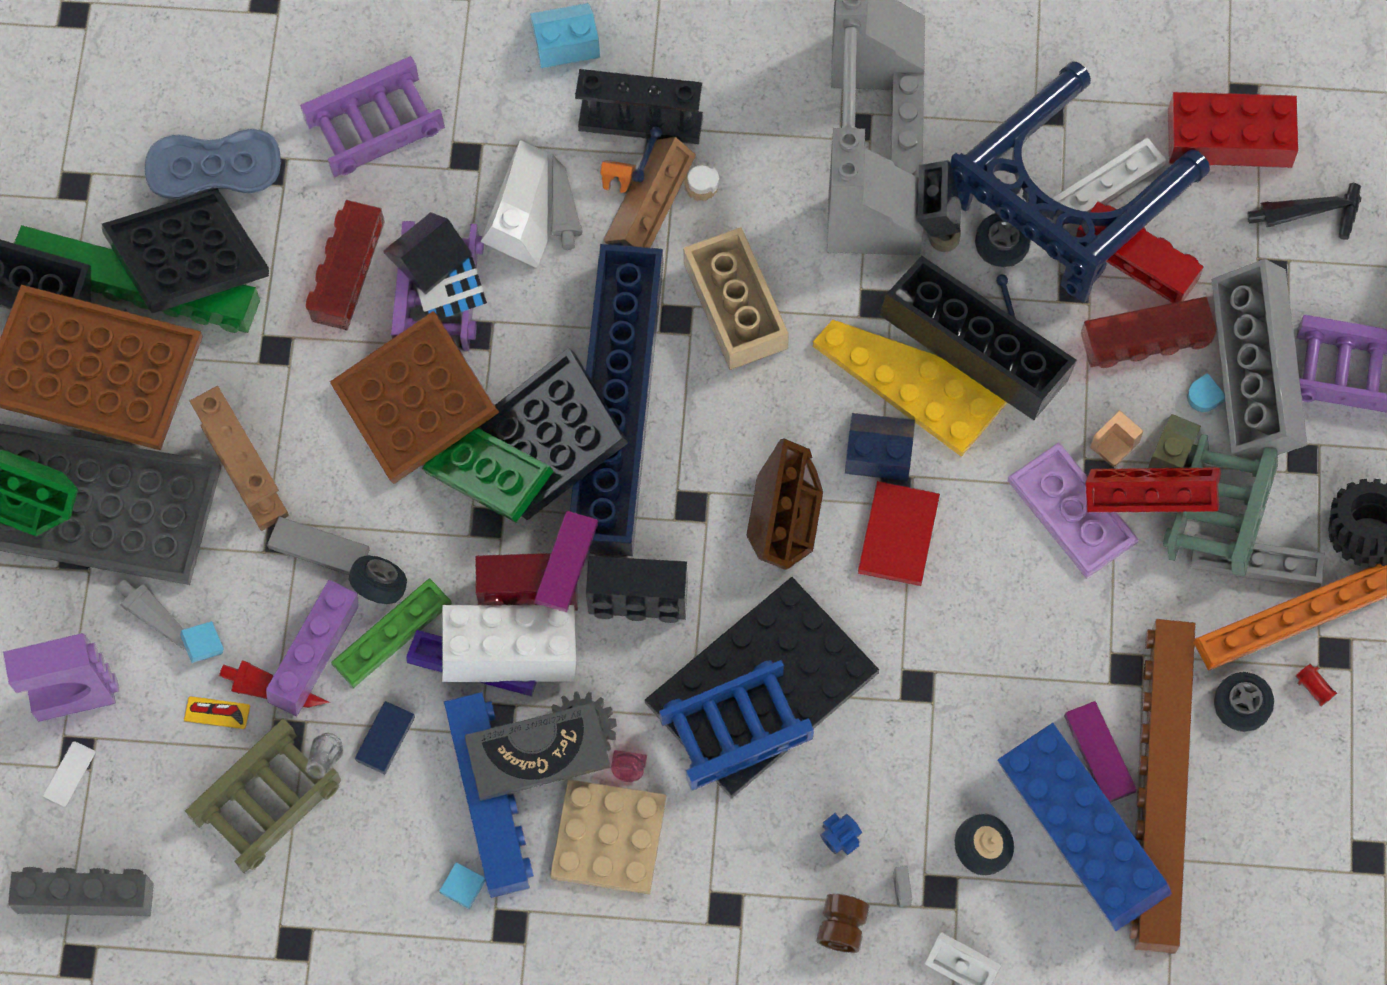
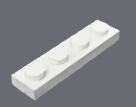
[1052,137,1166,229]

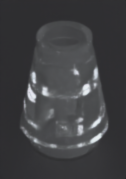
[306,733,343,779]

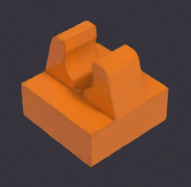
[600,160,636,193]

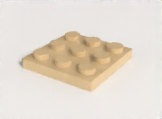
[550,780,667,895]

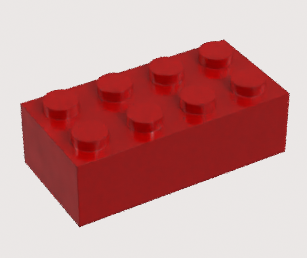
[1168,92,1299,168]

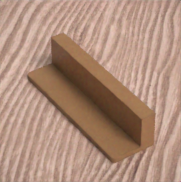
[604,137,696,248]

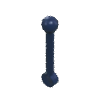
[632,126,662,182]
[996,274,1016,319]

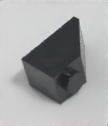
[917,160,961,237]

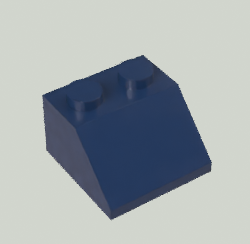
[845,413,915,481]

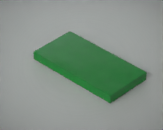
[422,428,554,523]

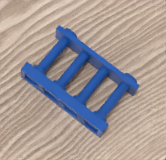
[659,660,814,791]

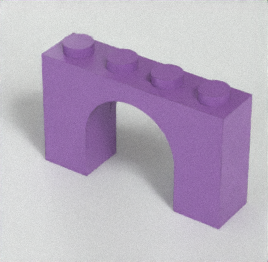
[3,633,119,722]

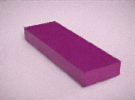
[535,511,598,613]
[1064,701,1137,803]

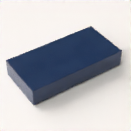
[355,701,415,775]

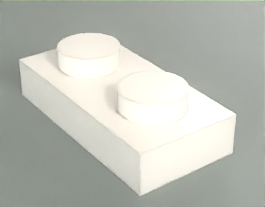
[925,932,1002,985]

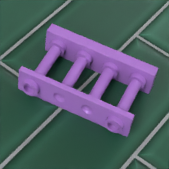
[300,56,445,177]
[391,221,484,351]
[1296,315,1387,413]

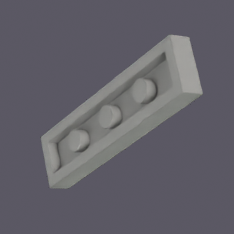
[1190,534,1325,588]

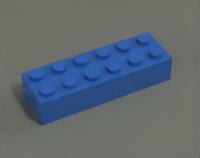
[997,722,1172,932]

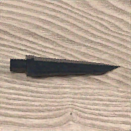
[1247,196,1357,228]

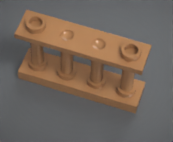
[189,385,289,531]

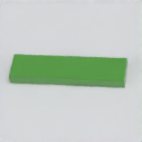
[331,578,452,688]

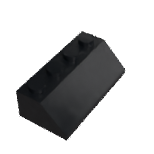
[0,239,91,310]

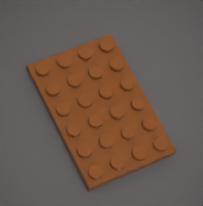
[0,285,203,451]

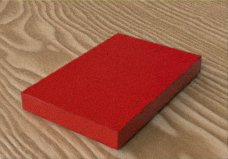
[858,481,940,586]

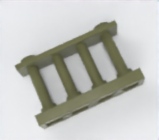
[185,719,341,873]

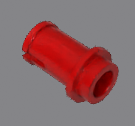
[1296,663,1337,707]

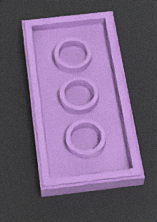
[1007,442,1139,579]

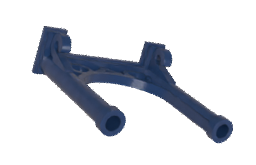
[950,61,1210,303]

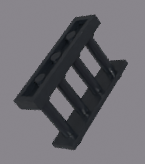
[575,69,703,144]

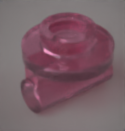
[611,750,647,782]

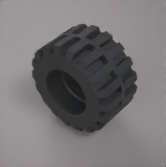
[1328,478,1387,567]

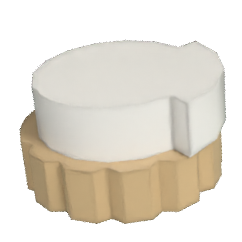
[685,165,719,201]

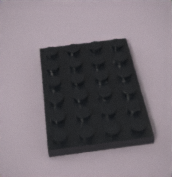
[645,577,879,799]

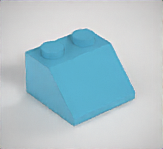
[530,3,600,68]

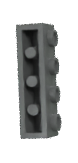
[8,867,154,917]

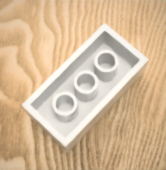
[442,605,576,682]

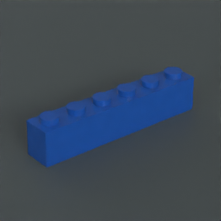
[444,692,534,898]

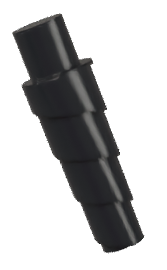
[1338,183,1362,240]

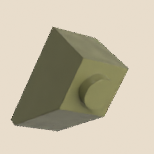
[1148,414,1201,468]

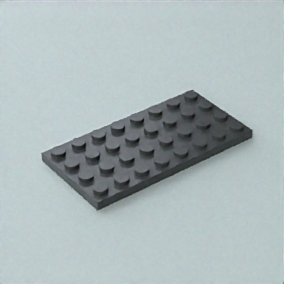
[0,424,221,585]

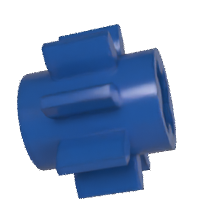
[820,813,862,856]

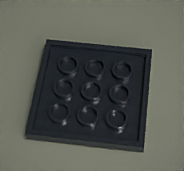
[102,188,269,314]
[477,347,628,521]

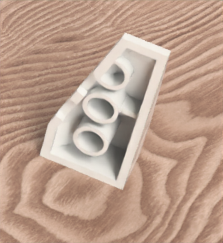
[480,140,548,268]

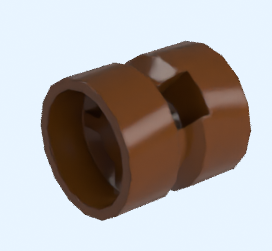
[816,894,870,953]

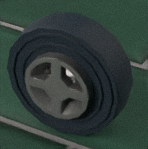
[975,213,1031,268]
[348,555,407,604]
[1214,672,1275,732]

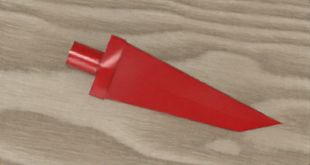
[219,660,330,708]

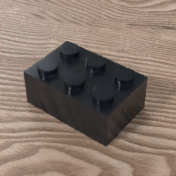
[586,556,688,623]

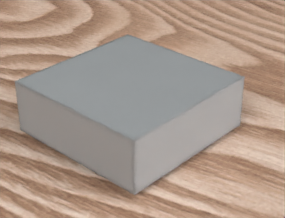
[893,865,912,907]

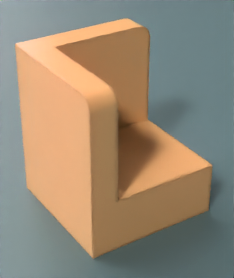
[1090,410,1143,467]

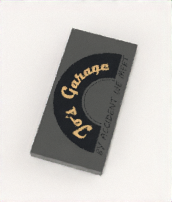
[464,703,611,801]

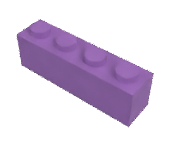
[266,580,359,717]

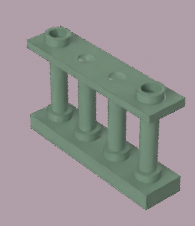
[1163,434,1278,577]

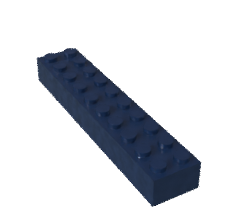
[570,244,664,556]

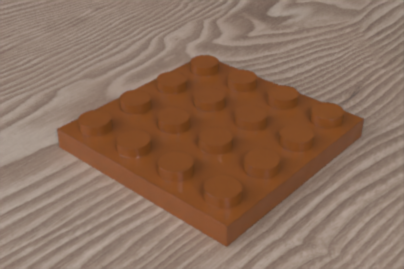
[330,311,499,484]

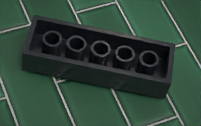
[879,256,1077,420]

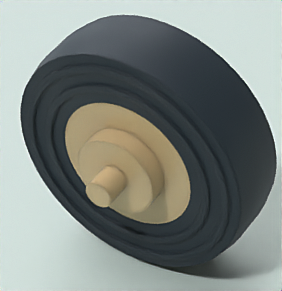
[954,814,1014,875]

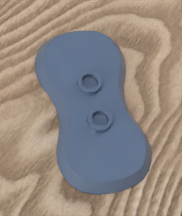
[145,129,281,199]

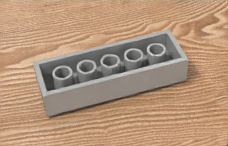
[1211,259,1308,460]

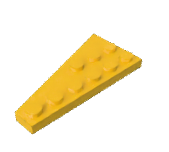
[813,319,1007,457]

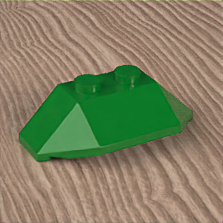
[0,450,78,536]

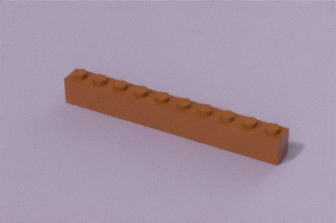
[1129,619,1196,954]

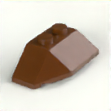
[746,438,823,570]

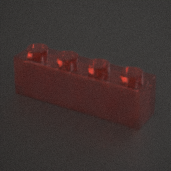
[306,200,385,331]
[1081,296,1217,368]

